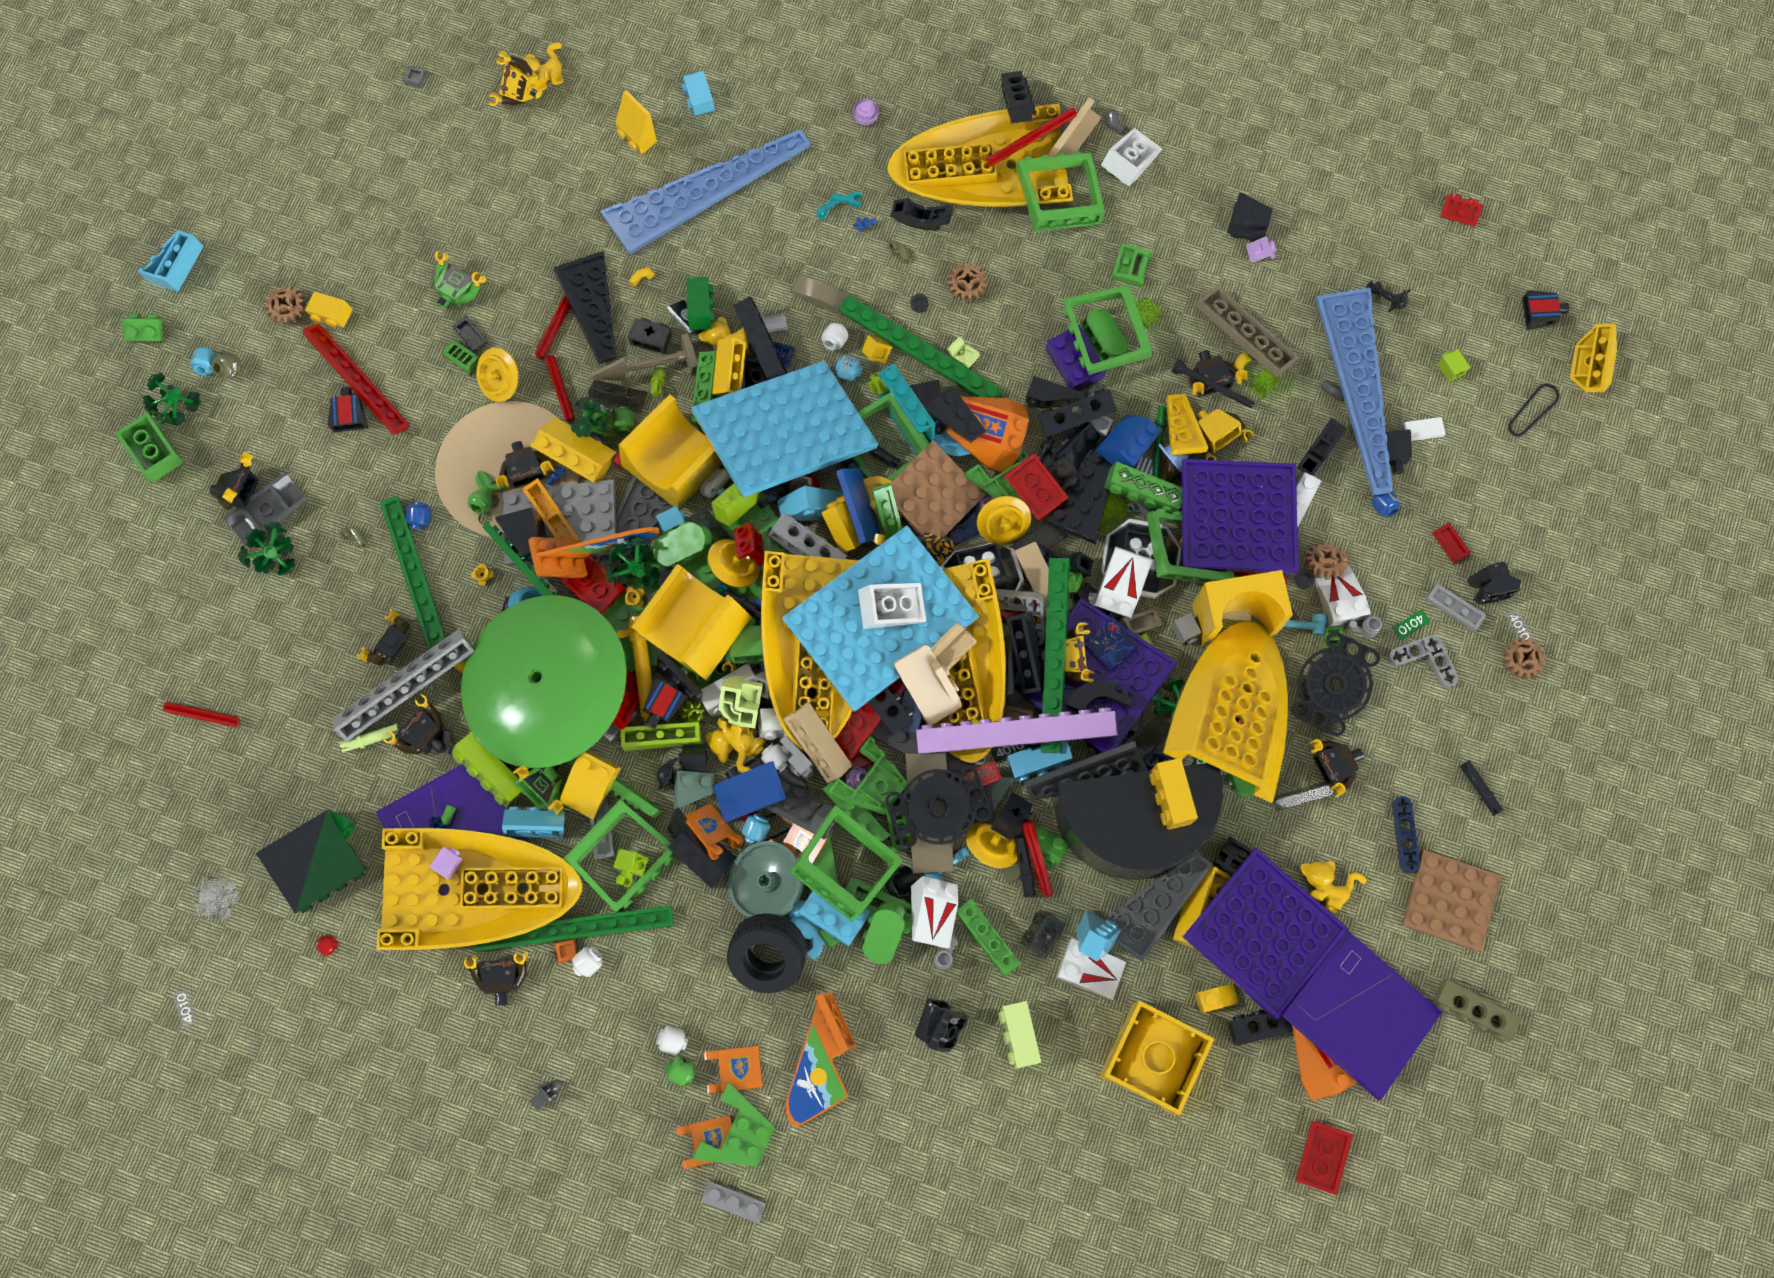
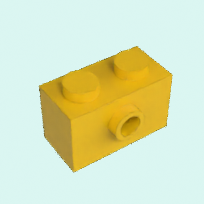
[305,291,353,328]

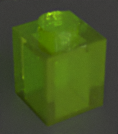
[1135,296,1163,330]
[1250,368,1280,399]

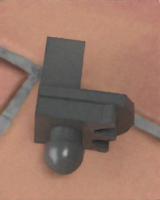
[529,1079,562,1111]

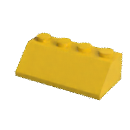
[530,416,618,483]
[1173,866,1231,949]

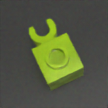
[613,849,649,888]

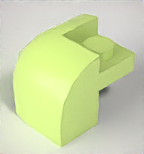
[719,676,763,728]

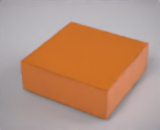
[555,939,578,963]

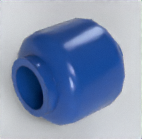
[1371,490,1400,517]
[405,501,432,530]

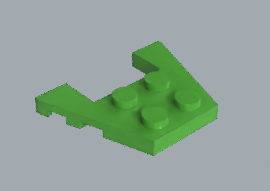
[964,448,1028,500]
[827,736,907,815]
[693,1083,775,1167]

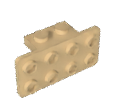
[894,644,962,725]

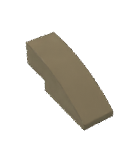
[791,276,851,316]
[1118,608,1163,635]

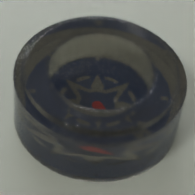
[910,294,928,313]
[1294,569,1315,589]

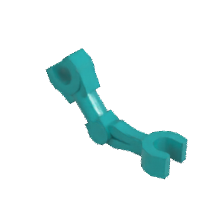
[816,191,861,221]

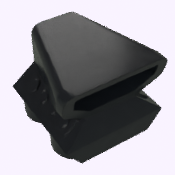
[1227,192,1273,242]
[1467,562,1522,605]
[915,998,967,1052]

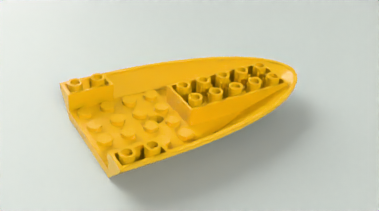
[887,104,1073,207]
[761,551,861,751]
[923,558,1006,763]
[1163,621,1288,803]
[376,828,583,950]

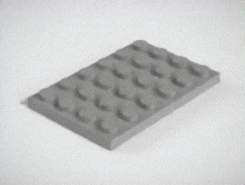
[503,480,617,566]

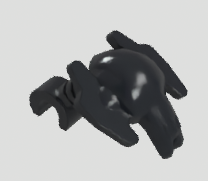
[1366,281,1411,312]
[657,758,696,805]

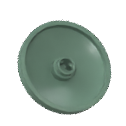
[728,841,804,917]

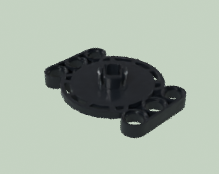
[1291,632,1380,736]
[885,766,992,848]

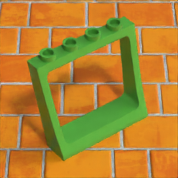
[1016,151,1105,232]
[1062,285,1153,375]
[852,392,929,481]
[1147,509,1235,583]
[564,800,675,913]
[789,805,903,922]

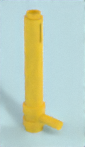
[616,616,652,721]

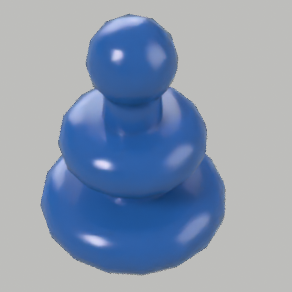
[853,217,877,232]
[546,465,566,486]

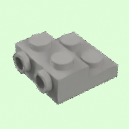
[780,735,816,780]

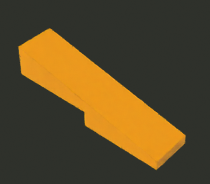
[522,478,580,540]

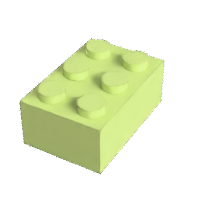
[998,1001,1041,1069]

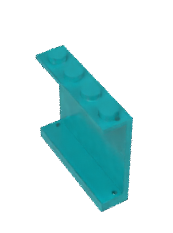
[878,364,935,455]

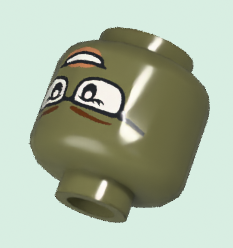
[212,353,242,379]

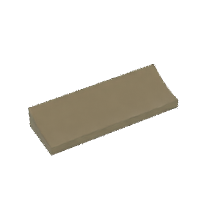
[1195,286,1300,378]
[905,752,954,874]

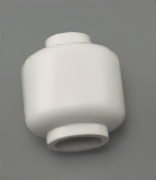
[821,323,849,351]
[761,743,790,772]
[572,947,602,977]
[656,1025,688,1055]

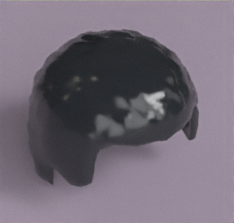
[885,865,917,899]

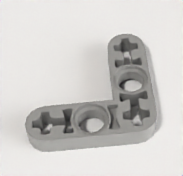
[996,589,1046,645]
[1387,635,1458,689]

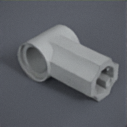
[760,313,788,333]

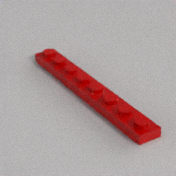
[302,323,410,435]

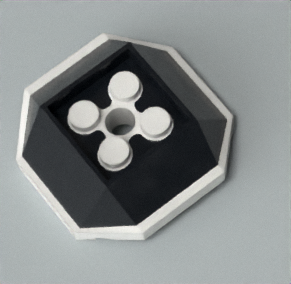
[1100,519,1182,599]
[940,542,1024,610]

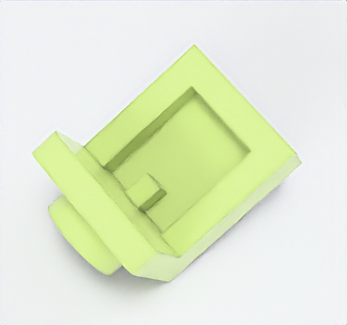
[948,337,980,369]

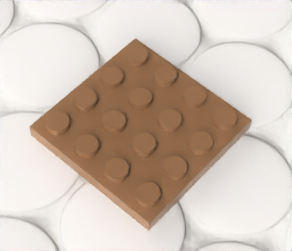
[890,440,985,539]
[1402,850,1501,952]

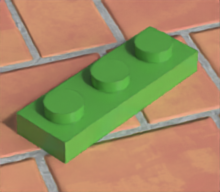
[871,483,902,541]

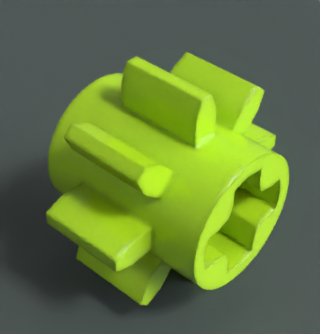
[867,371,889,394]
[679,700,705,723]

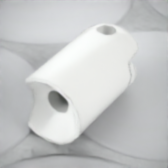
[700,467,731,498]

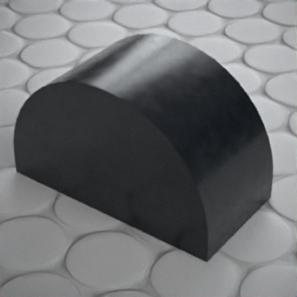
[1051,763,1223,880]

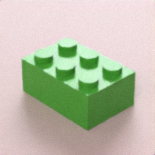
[115,412,184,483]

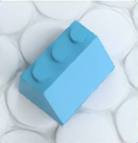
[502,807,565,838]

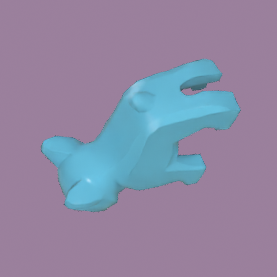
[787,900,825,960]

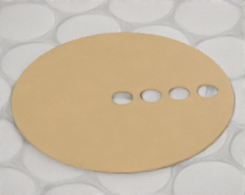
[435,401,580,538]

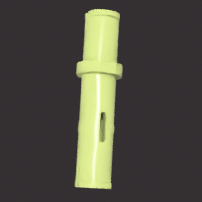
[339,723,400,753]

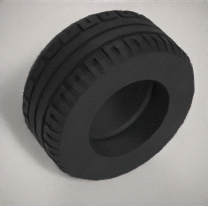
[727,913,807,993]

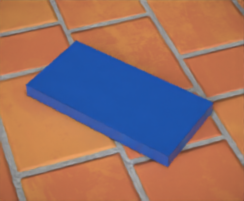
[836,469,882,544]
[713,761,786,823]

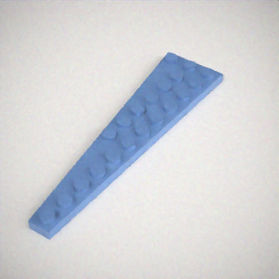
[600,129,811,255]
[1316,288,1393,496]

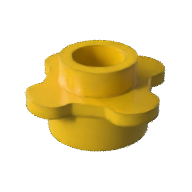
[471,564,494,586]
[625,586,645,607]

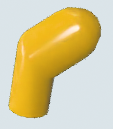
[628,267,655,287]
[1234,353,1252,380]

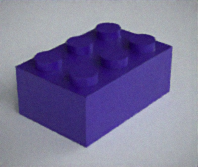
[1045,325,1107,391]

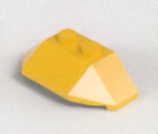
[1570,323,1617,392]

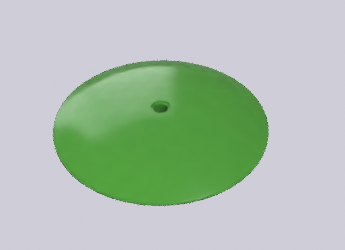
[461,595,626,768]

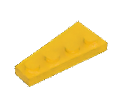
[1166,394,1208,455]

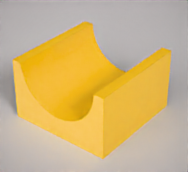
[619,395,723,509]
[631,564,752,680]
[1192,570,1293,648]
[1099,1000,1214,1115]

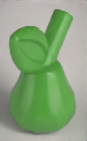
[468,471,506,514]

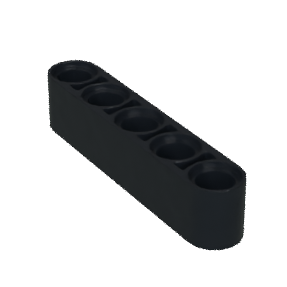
[734,296,788,380]

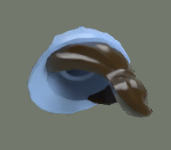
[1158,444,1188,484]

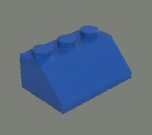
[1096,414,1162,467]

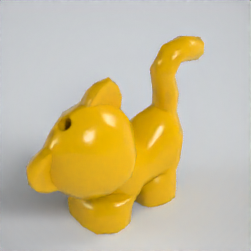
[523,42,563,90]
[698,316,750,356]
[705,717,751,773]
[1300,861,1367,913]

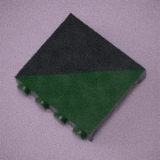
[256,808,368,914]

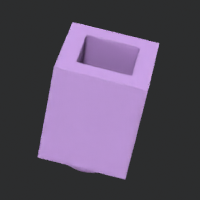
[429,847,463,880]

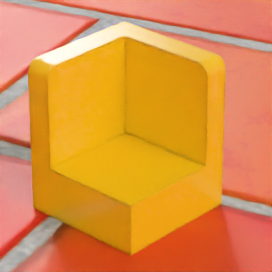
[862,335,892,364]

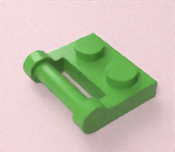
[1111,243,1152,287]

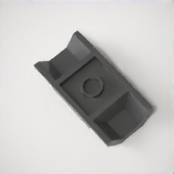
[223,472,308,546]
[765,779,836,840]

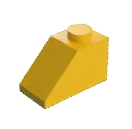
[1195,984,1239,1013]

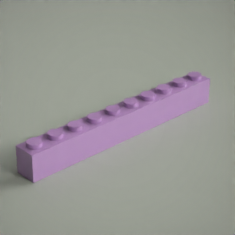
[916,708,1118,754]

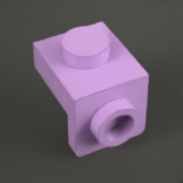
[1246,236,1277,263]

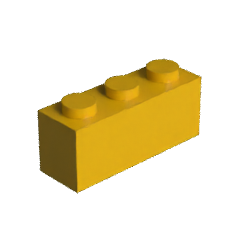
[712,337,746,397]

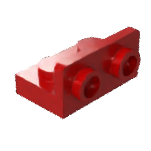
[1440,193,1483,227]
[734,522,764,566]

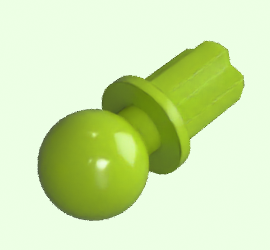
[650,368,666,397]

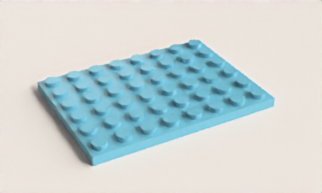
[692,361,878,498]
[782,526,979,712]

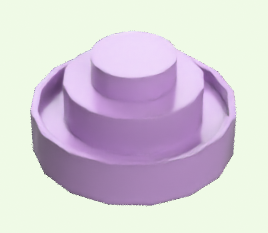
[853,99,879,125]
[846,767,868,790]

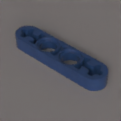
[1392,796,1420,874]

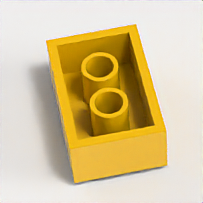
[1149,758,1198,830]

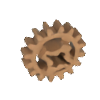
[948,262,987,302]
[264,285,306,325]
[1305,541,1348,580]
[1502,637,1547,680]

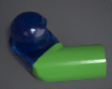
[429,805,456,829]

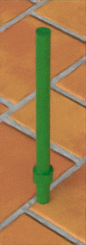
[1149,405,1166,511]

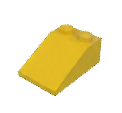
[615,90,657,155]
[559,750,621,820]

